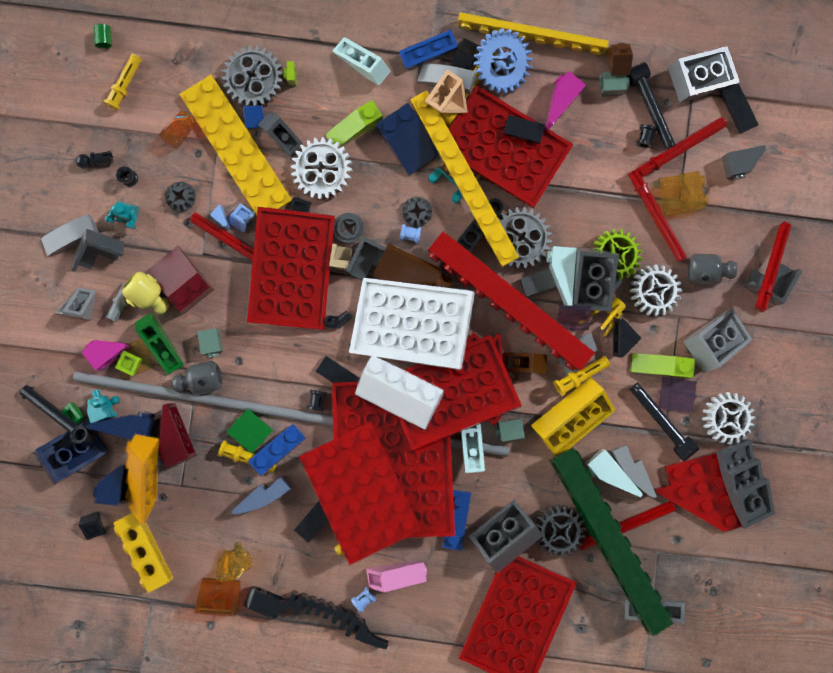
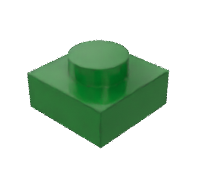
[62,403,85,424]

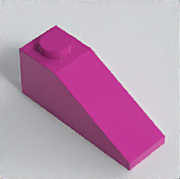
[544,71,586,132]

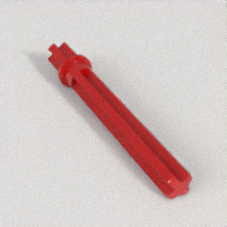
[637,117,727,178]
[627,169,687,262]
[190,212,254,261]
[755,221,792,312]
[578,501,676,551]

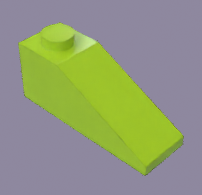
[325,100,383,148]
[630,353,695,378]

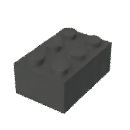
[469,500,543,573]

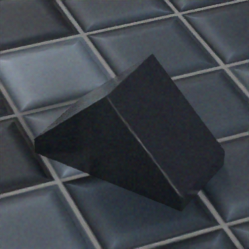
[450,38,480,70]
[613,318,642,358]

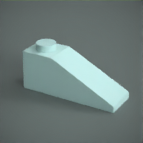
[333,37,391,86]
[547,246,577,307]
[461,424,485,473]
[584,449,643,497]

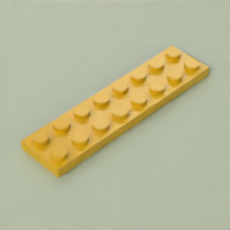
[180,74,292,215]

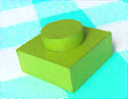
[283,61,297,86]
[115,350,143,376]

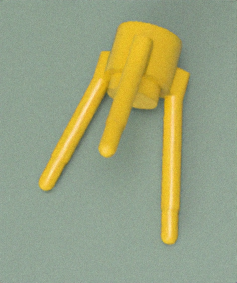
[578,297,626,337]

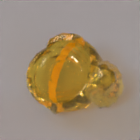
[215,541,252,582]

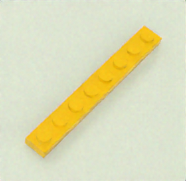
[457,12,609,55]

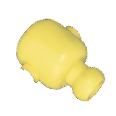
[122,272,171,314]

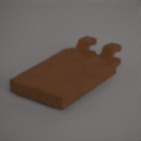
[373,243,452,288]

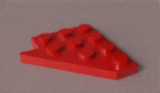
[654,452,742,532]

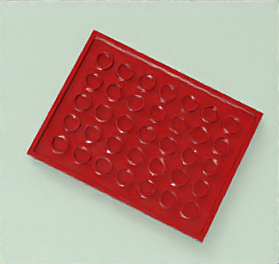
[332,382,455,541]

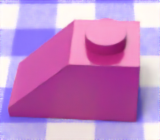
[81,340,132,371]

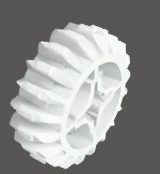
[629,265,682,317]
[701,392,756,444]

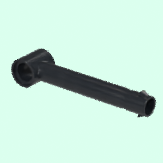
[626,62,675,149]
[629,382,700,462]
[20,385,96,446]

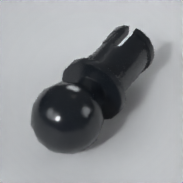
[76,151,114,169]

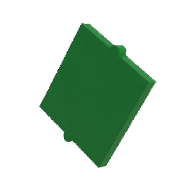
[226,408,273,453]

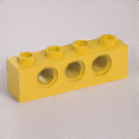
[114,513,174,593]

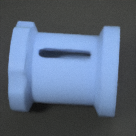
[400,224,422,244]
[351,586,377,613]

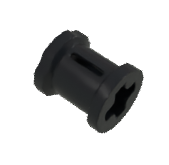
[636,124,657,148]
[116,166,138,187]
[307,389,327,411]

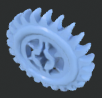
[474,29,533,94]

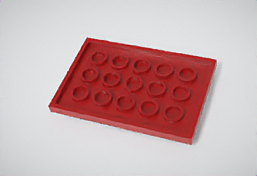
[449,85,574,209]
[247,207,335,330]
[398,335,522,451]
[299,422,422,566]
[458,556,577,673]

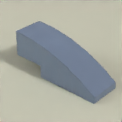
[231,476,292,514]

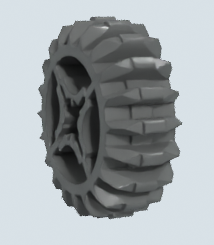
[534,504,586,558]

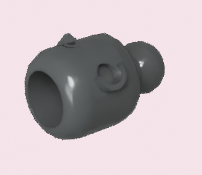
[688,253,737,284]
[172,361,222,395]

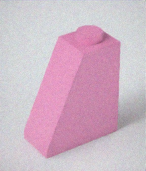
[366,560,427,592]

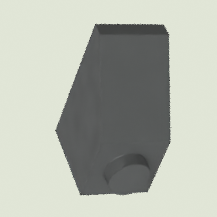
[258,111,303,156]
[722,145,766,180]

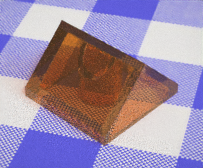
[194,578,241,616]

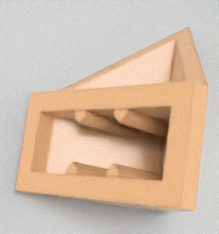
[425,69,468,113]

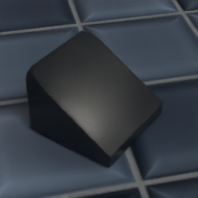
[79,511,106,540]

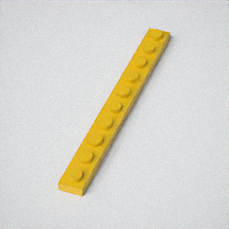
[410,91,519,267]

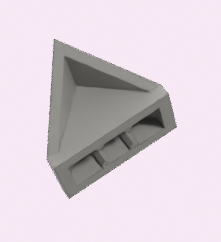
[54,287,96,320]

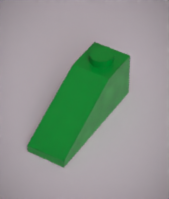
[135,312,184,375]

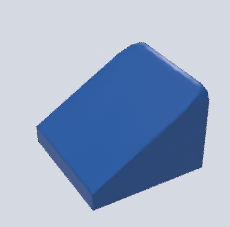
[243,106,265,129]

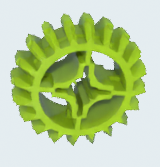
[593,229,643,280]

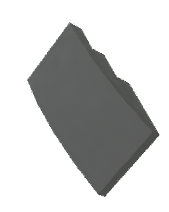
[716,439,775,529]

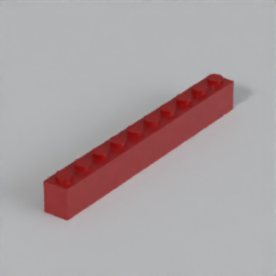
[427,231,595,371]

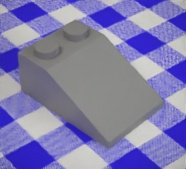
[668,47,739,103]
[683,308,753,373]

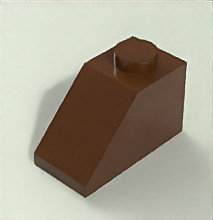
[605,43,633,76]
[503,352,547,374]

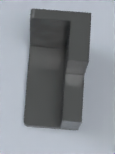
[71,229,124,272]
[346,237,386,281]
[743,263,802,306]

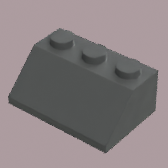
[571,247,619,312]

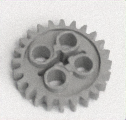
[222,45,284,106]
[492,207,552,269]

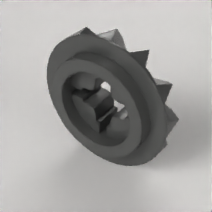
[165,181,196,212]
[402,196,432,227]
[334,213,364,243]

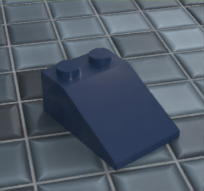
[376,103,439,176]
[87,411,161,439]
[34,419,109,485]

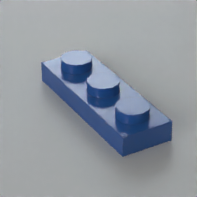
[399,30,458,71]
[248,424,306,477]
[442,489,471,551]

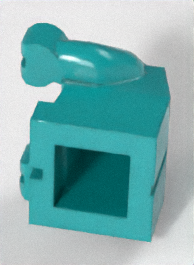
[105,201,140,229]
[87,389,120,423]

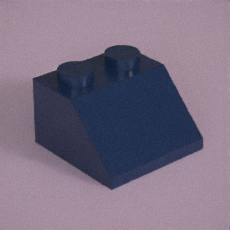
[93,464,128,506]

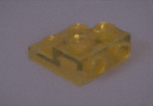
[658,171,708,216]

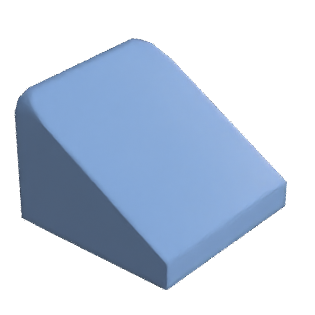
[229,203,256,232]
[210,204,230,230]

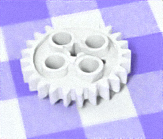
[291,137,353,200]

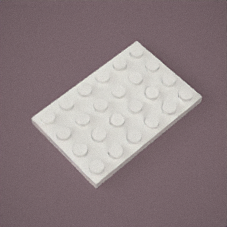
[349,278,475,370]

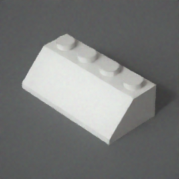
[355,355,443,430]

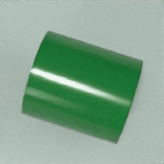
[93,24,112,49]

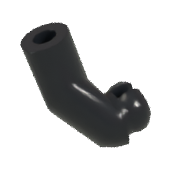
[324,310,352,329]

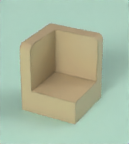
[329,244,353,271]

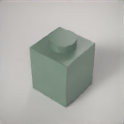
[599,72,629,96]
[197,328,224,358]
[495,418,525,442]

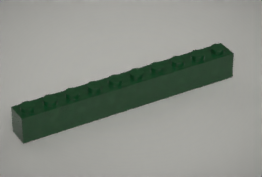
[549,447,673,636]

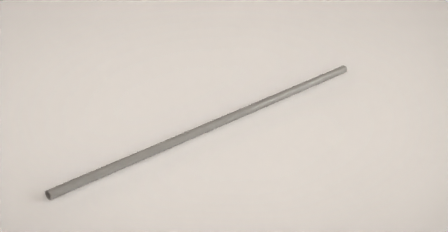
[73,371,510,457]

